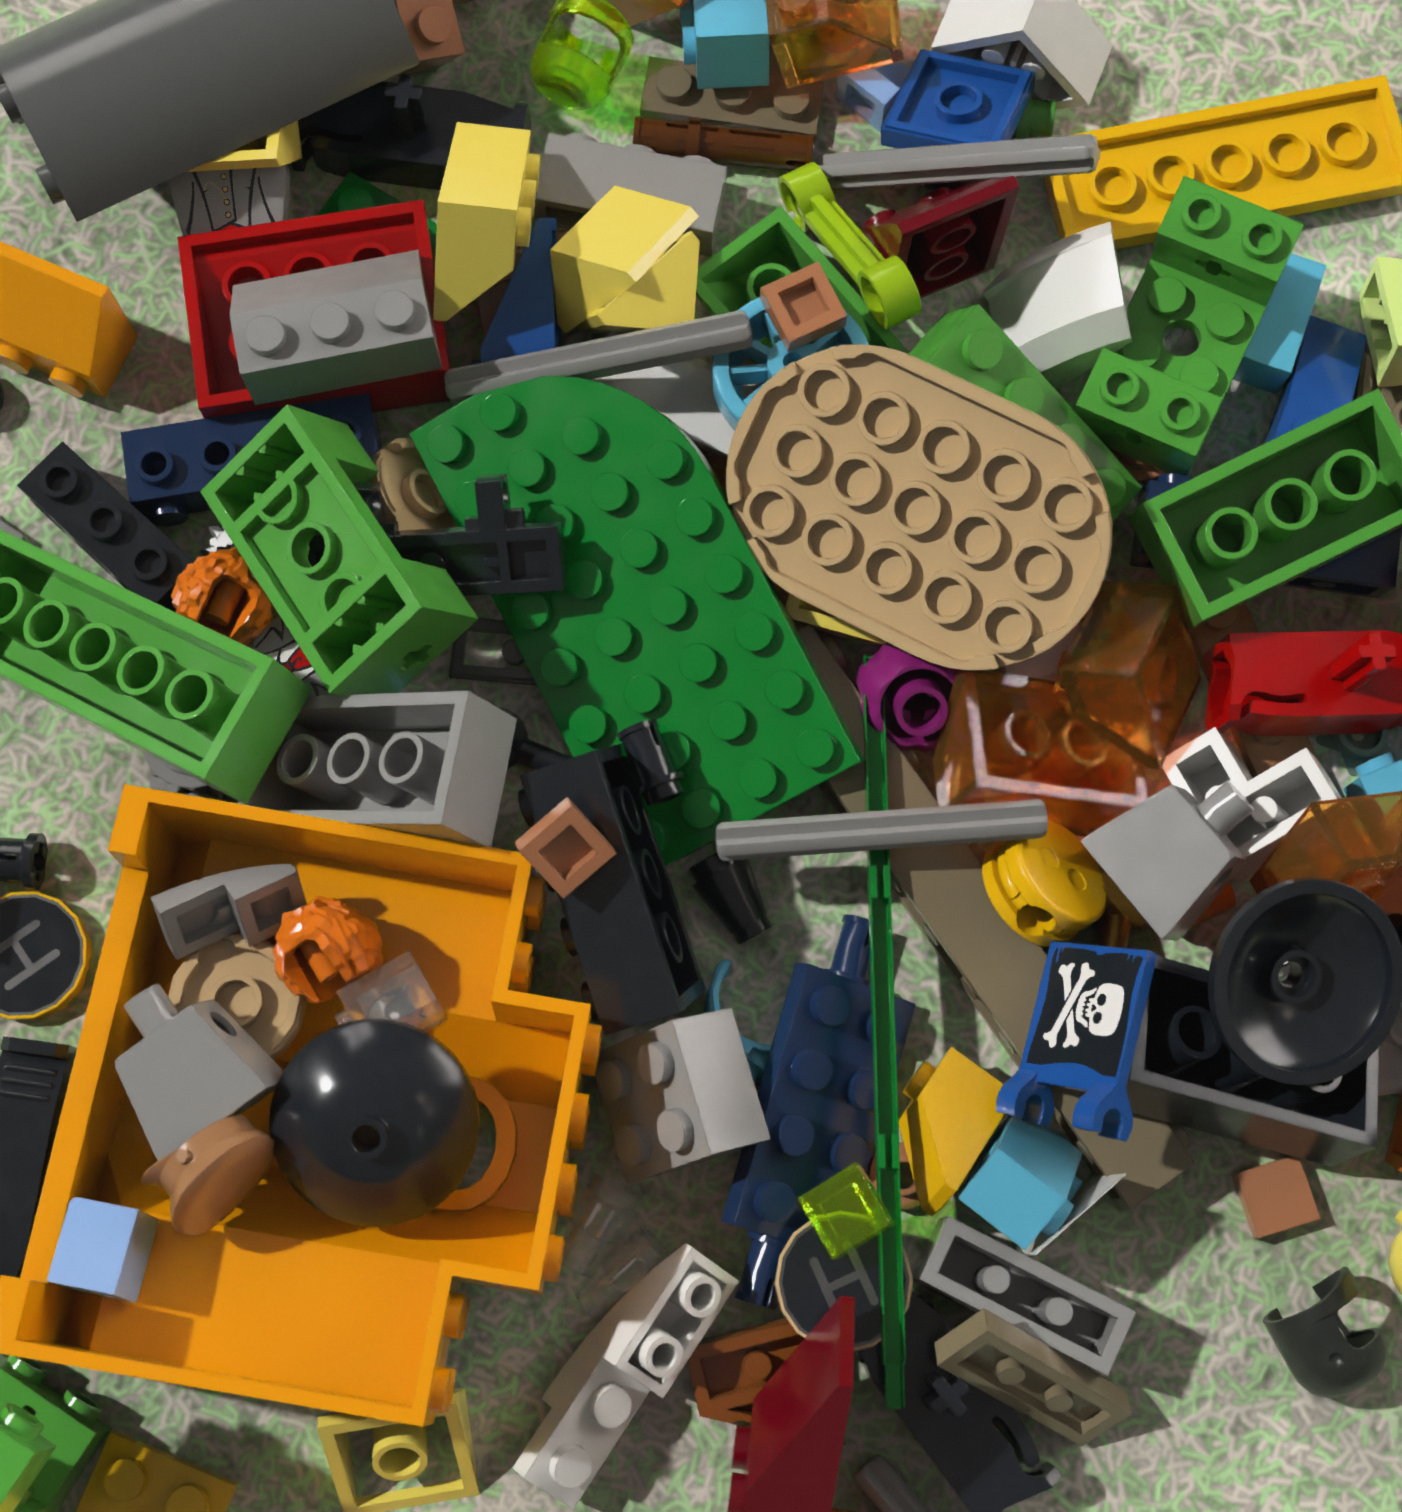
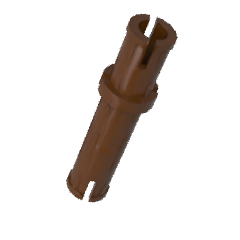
[632,116,814,171]

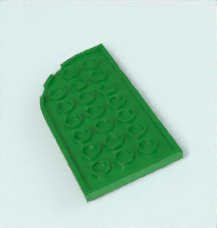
[409,376,865,867]

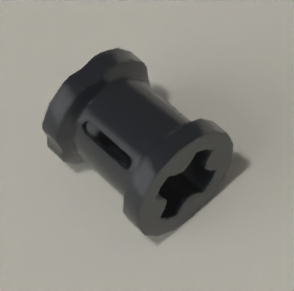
[0,833,48,891]

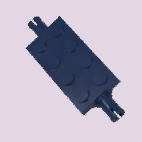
[721,914,916,1310]

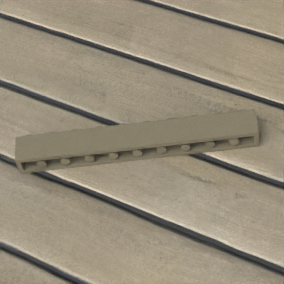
[798,624,1195,1209]

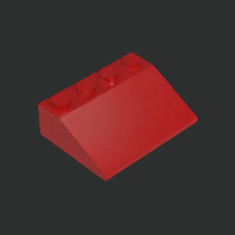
[177,199,453,419]

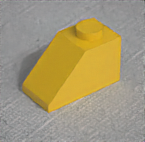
[898,1047,1004,1217]

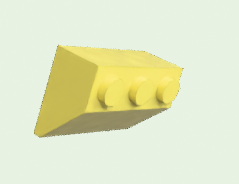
[433,122,541,321]

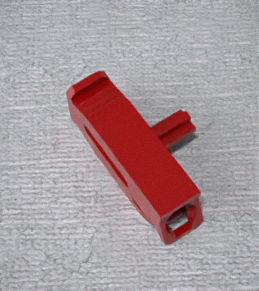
[1203,630,1402,736]

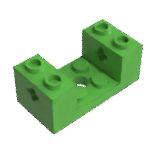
[1075,176,1304,476]
[200,404,479,695]
[0,1354,112,1512]

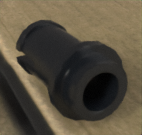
[617,719,686,807]

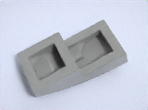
[150,864,307,960]

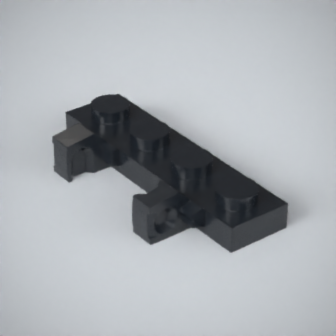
[308,474,567,596]

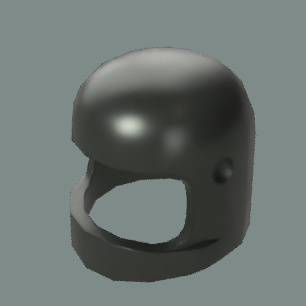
[1262,1266,1387,1398]

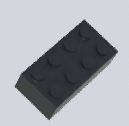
[518,744,706,1036]
[1126,956,1379,1166]

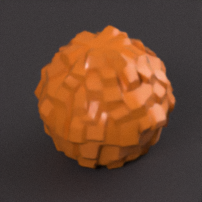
[171,547,273,646]
[272,896,383,1004]

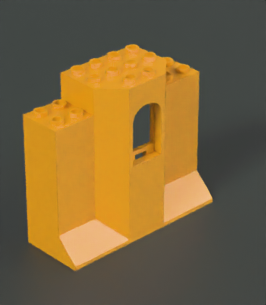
[0,784,602,1427]

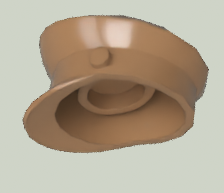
[141,1115,275,1236]

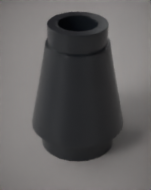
[689,852,772,945]

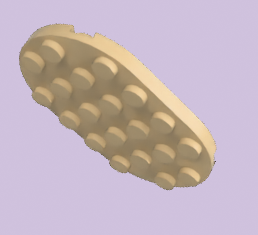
[726,344,1112,670]

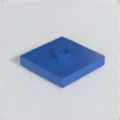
[881,49,1035,148]

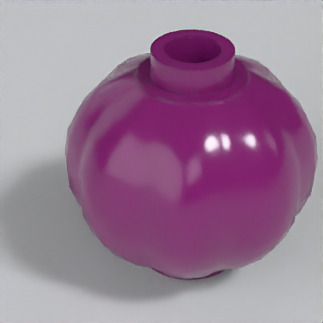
[856,642,975,753]

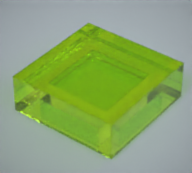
[797,1162,895,1260]

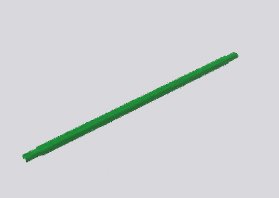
[863,655,906,1409]

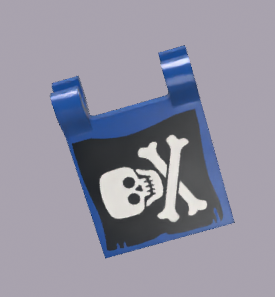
[996,941,1158,1142]

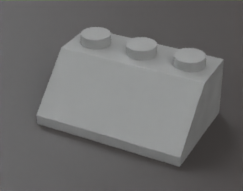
[230,250,442,405]

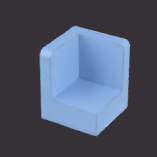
[836,23,910,133]
[47,1197,159,1303]

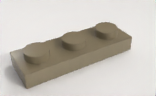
[640,56,824,143]
[934,1308,1132,1446]

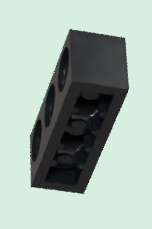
[17,441,194,612]

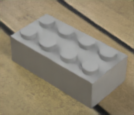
[238,691,517,847]

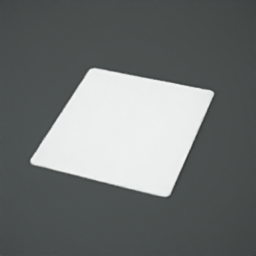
[1012,1173,1126,1255]

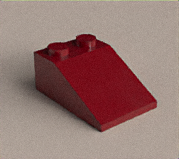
[859,176,1020,299]
[727,1296,855,1512]

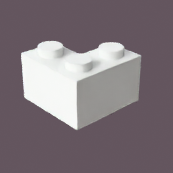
[931,0,1113,110]
[1158,727,1354,883]

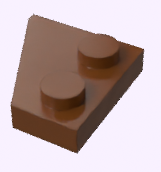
[687,1318,846,1446]

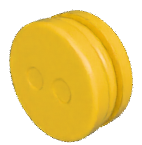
[982,819,1107,947]

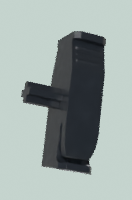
[291,75,531,190]
[0,1036,77,1278]
[856,1290,1063,1512]

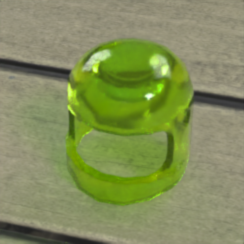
[530,0,634,112]

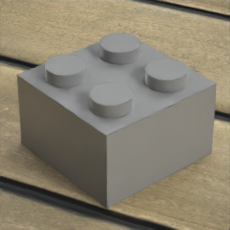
[596,1008,771,1184]

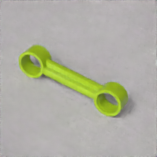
[778,162,922,330]

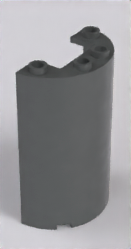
[0,0,420,222]

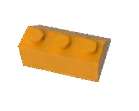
[0,241,138,398]

